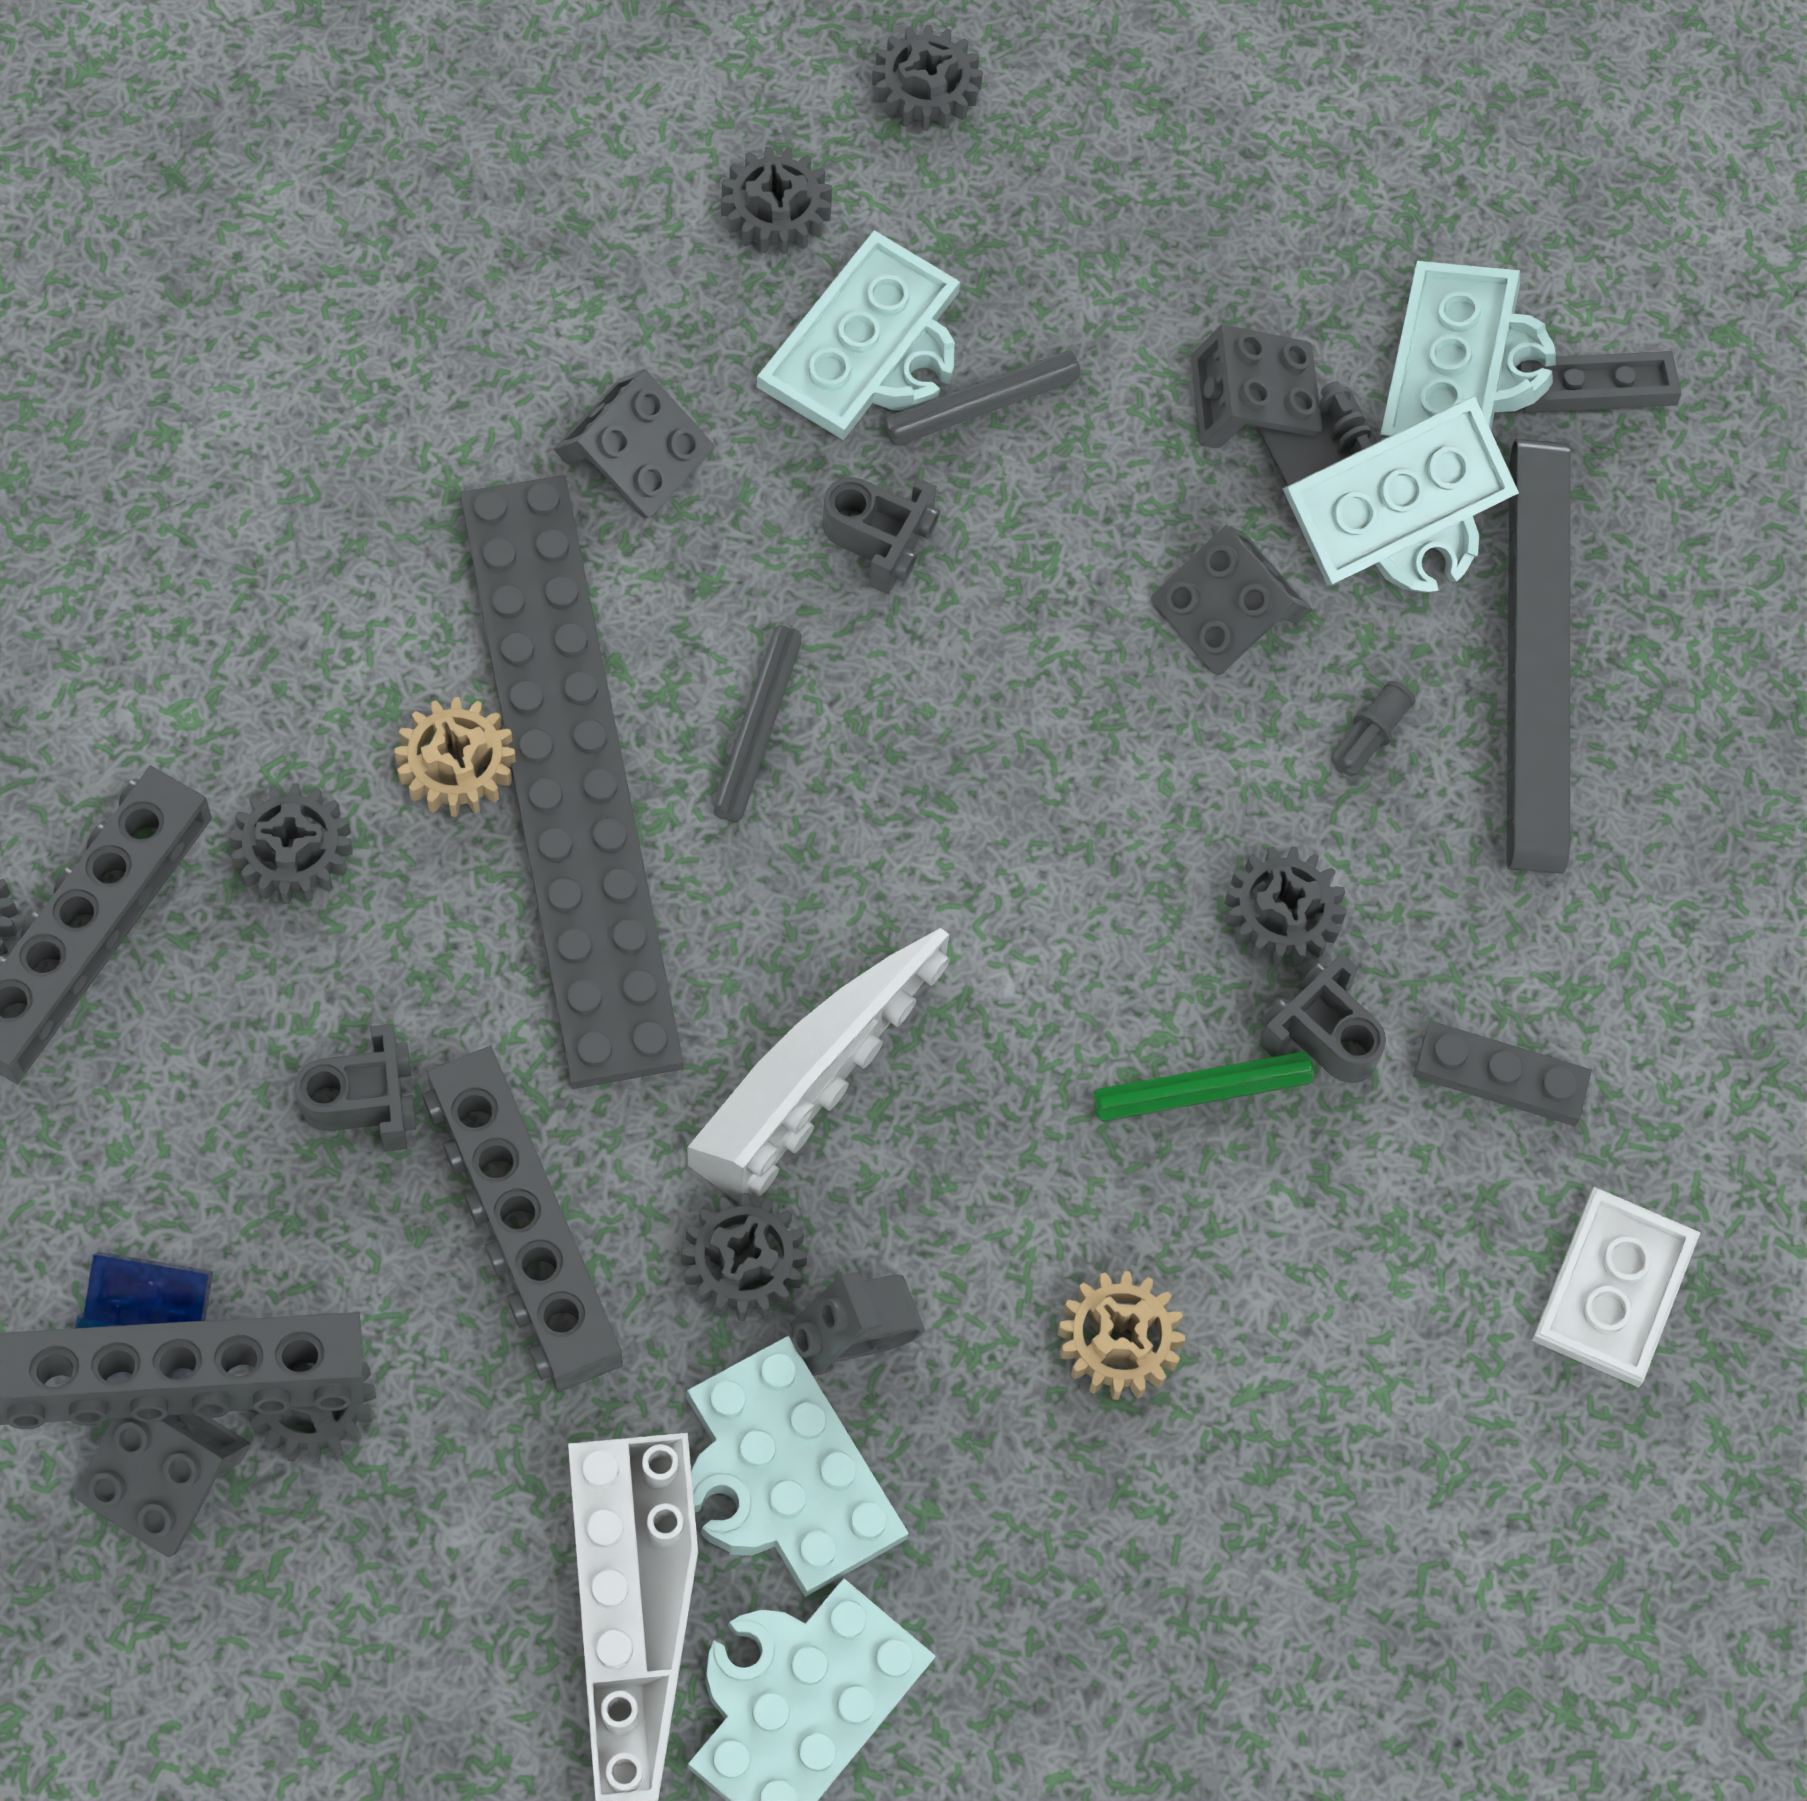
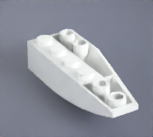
[687,928,950,1204]
[568,1433,698,1801]

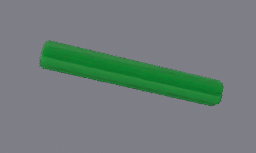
[1093,1052,1314,1122]

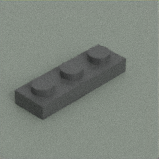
[1517,351,1682,413]
[1413,1020,1592,1126]

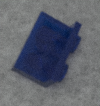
[75,1251,213,1328]

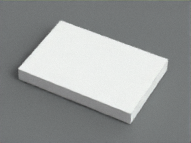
[1532,1187,1700,1387]

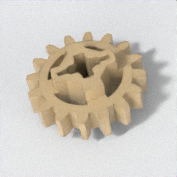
[394,697,516,817]
[1057,1271,1186,1400]

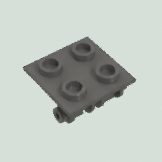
[1256,381,1378,486]

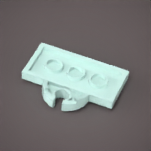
[757,230,960,440]
[1380,261,1556,441]
[1283,396,1519,593]
[686,1336,909,1597]
[687,1578,936,1801]

